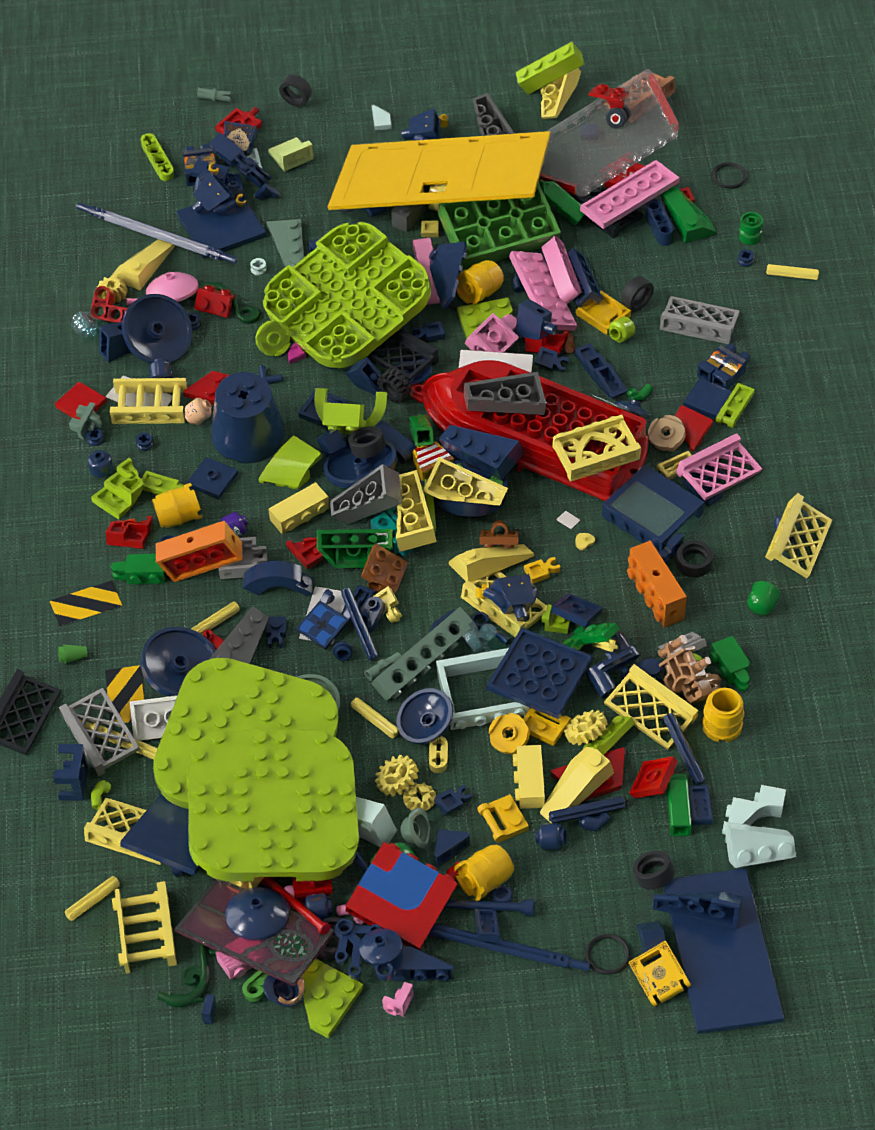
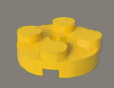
[489,713,530,755]

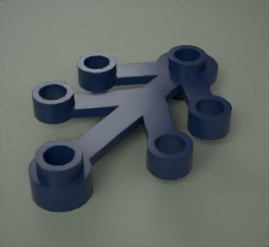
[334,919,394,981]

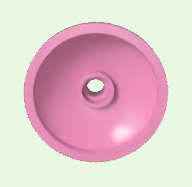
[146,272,198,302]

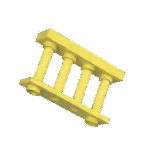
[110,378,187,424]
[112,881,177,974]

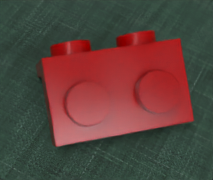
[194,285,236,318]

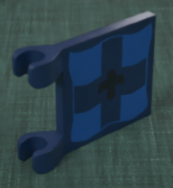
[296,589,352,650]

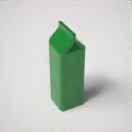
[539,179,584,226]
[409,415,434,446]
[666,774,692,836]

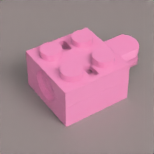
[465,313,519,353]

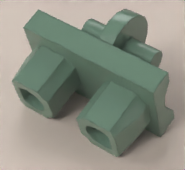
[69,402,102,439]

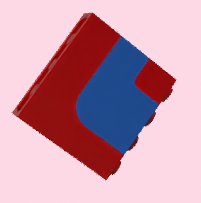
[345,842,458,951]

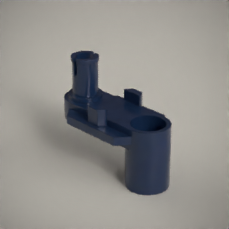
[585,632,641,699]

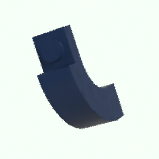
[243,561,313,596]

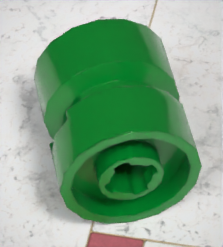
[739,212,763,245]

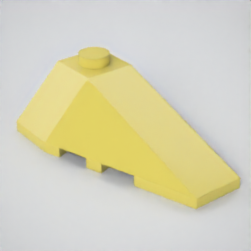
[540,747,614,823]

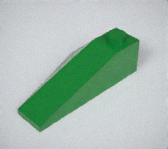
[660,185,717,243]

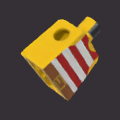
[413,441,454,481]

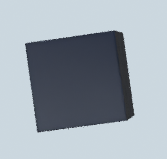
[316,430,346,455]

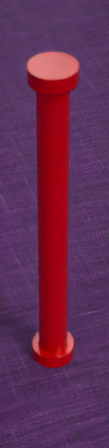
[261,877,331,935]

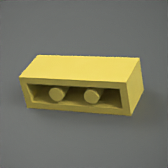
[269,483,329,534]
[513,745,545,809]

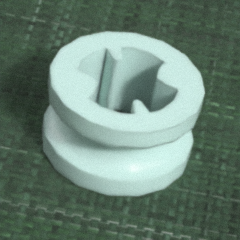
[250,258,266,275]

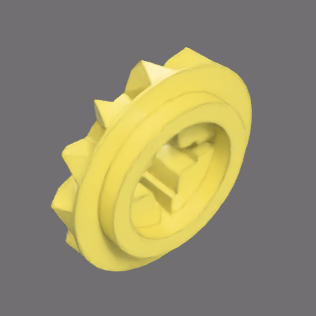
[403,782,436,811]

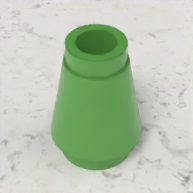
[58,644,87,664]

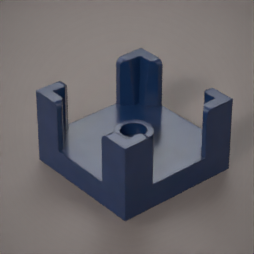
[53,744,89,801]

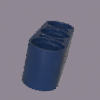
[646,199,674,246]
[374,421,417,464]

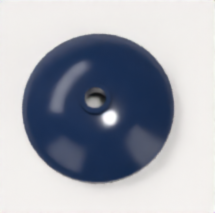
[397,688,454,744]
[225,887,289,941]

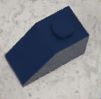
[346,358,382,395]

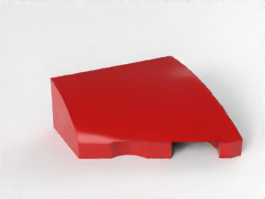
[525,330,569,355]
[675,405,713,452]
[105,516,153,549]

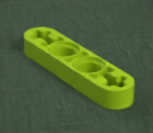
[141,133,174,181]

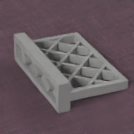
[660,296,740,344]
[59,688,140,777]

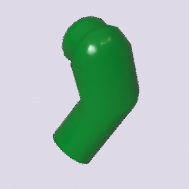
[627,384,653,401]

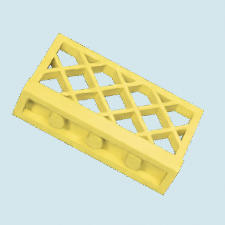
[765,493,832,578]
[461,571,547,637]
[604,664,698,750]
[84,798,161,865]

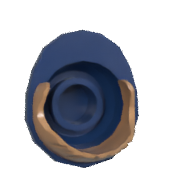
[263,971,305,1007]

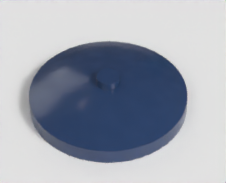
[122,294,192,364]
[324,440,398,488]
[140,627,216,697]

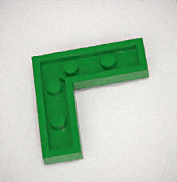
[562,623,619,650]

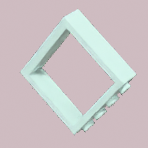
[436,648,529,730]

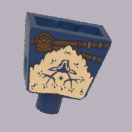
[224,121,258,156]

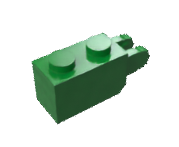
[110,554,166,585]
[709,636,750,692]

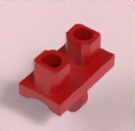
[292,878,332,902]

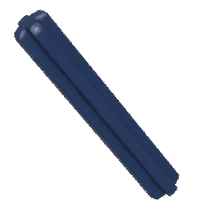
[341,587,378,660]
[664,713,705,786]
[549,796,625,823]

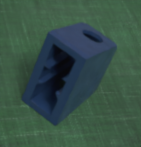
[515,299,558,340]
[99,322,130,363]

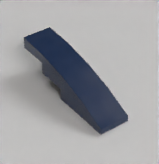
[574,343,627,399]

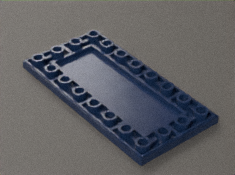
[663,868,784,1034]

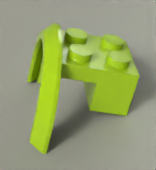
[315,388,387,434]

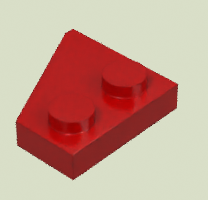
[286,537,325,570]

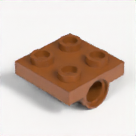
[480,520,519,548]
[361,544,408,594]

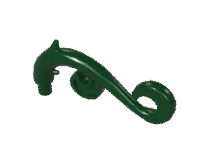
[189,281,260,324]
[158,932,227,1008]

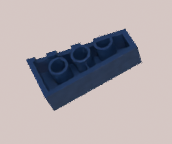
[439,425,524,481]

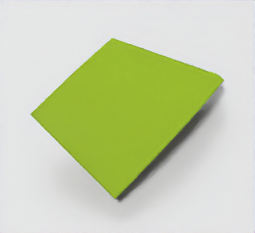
[259,435,322,490]
[91,458,144,520]

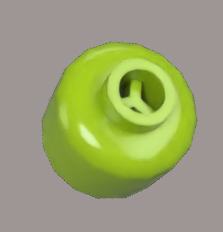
[609,316,635,342]

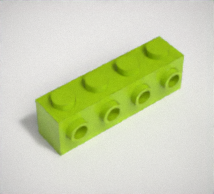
[516,42,584,95]

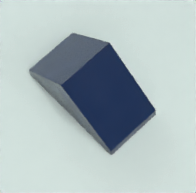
[434,829,470,868]
[637,921,665,964]

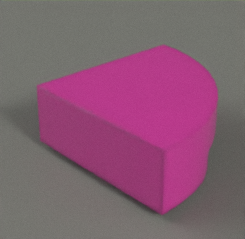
[288,343,306,364]

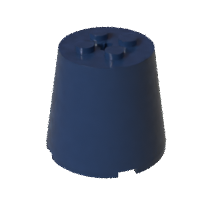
[211,372,284,463]

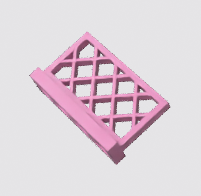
[676,433,762,501]

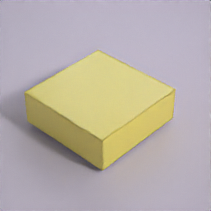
[421,221,439,237]

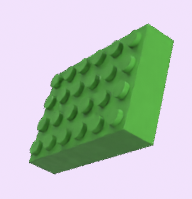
[438,182,561,271]

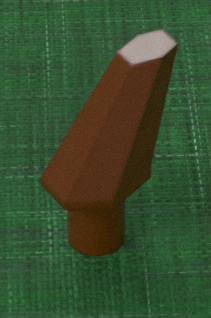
[564,333,576,353]

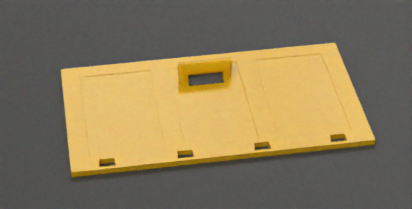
[328,131,551,210]

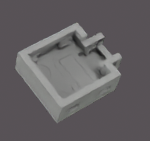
[219,537,267,579]

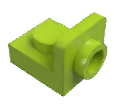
[541,605,570,634]

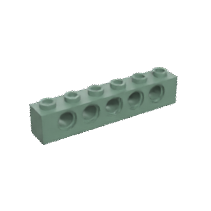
[371,607,475,701]

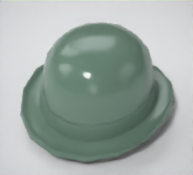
[401,807,430,849]

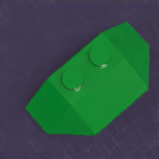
[317,529,392,568]

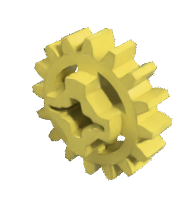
[564,710,608,745]
[375,755,419,797]

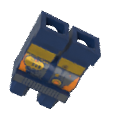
[183,144,216,186]
[697,343,750,389]

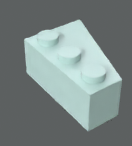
[356,797,397,847]
[724,821,796,868]

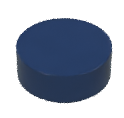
[491,885,512,902]

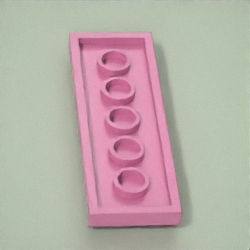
[580,160,680,229]
[509,251,577,331]

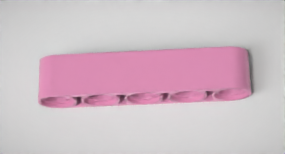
[542,236,581,304]
[412,238,440,305]

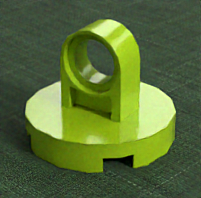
[256,320,291,356]

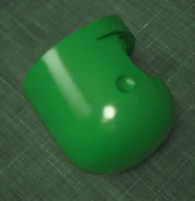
[747,581,780,616]

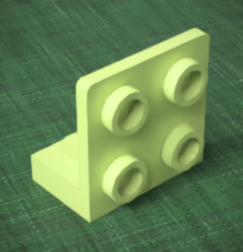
[268,138,313,171]

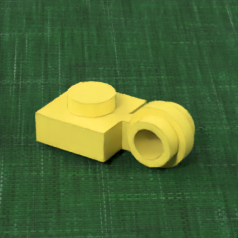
[373,586,402,623]

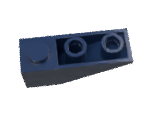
[388,946,453,982]

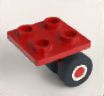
[589,84,631,128]

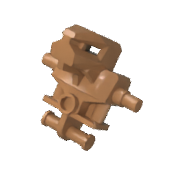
[658,635,722,703]

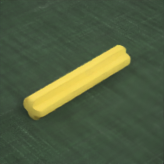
[766,264,819,280]
[191,601,240,635]
[592,639,618,652]
[351,698,399,738]
[65,876,120,921]

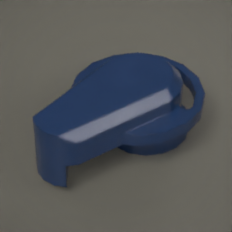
[621,658,663,682]

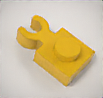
[524,557,560,584]

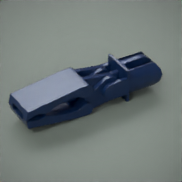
[208,132,272,188]

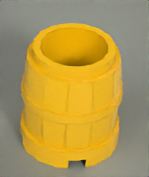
[456,260,504,305]
[152,483,202,528]
[702,688,744,742]
[454,845,514,901]

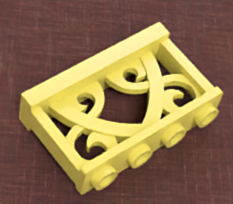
[552,415,641,482]

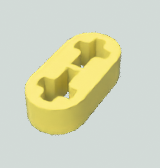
[429,736,448,773]

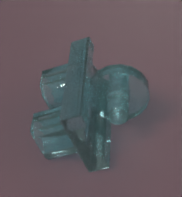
[463,621,497,654]

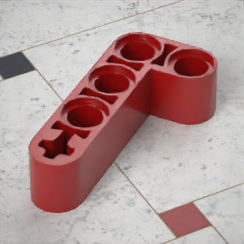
[91,286,127,323]

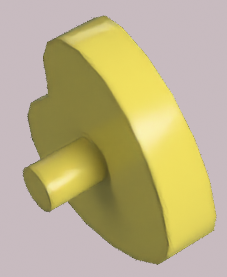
[575,533,595,551]

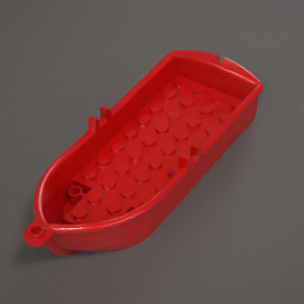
[409,360,649,501]

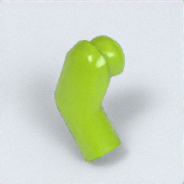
[91,780,111,809]

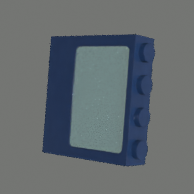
[602,464,704,553]

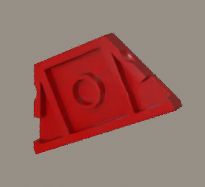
[183,371,229,405]
[551,747,625,801]

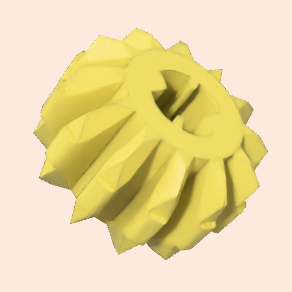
[97,276,127,305]

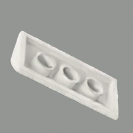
[459,350,533,373]
[130,696,177,741]

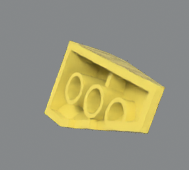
[541,68,581,119]
[112,239,175,290]
[423,457,508,506]
[449,544,534,582]

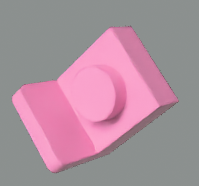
[382,982,414,1017]

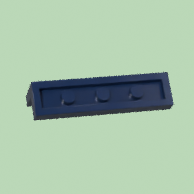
[567,248,603,307]

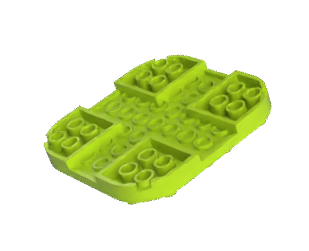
[263,222,431,368]
[153,658,338,809]
[187,730,359,881]

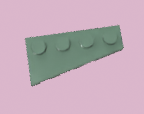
[267,219,304,267]

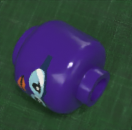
[221,512,249,537]

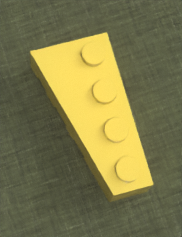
[396,470,437,552]

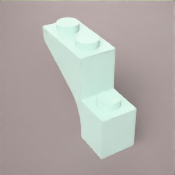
[722,785,786,843]

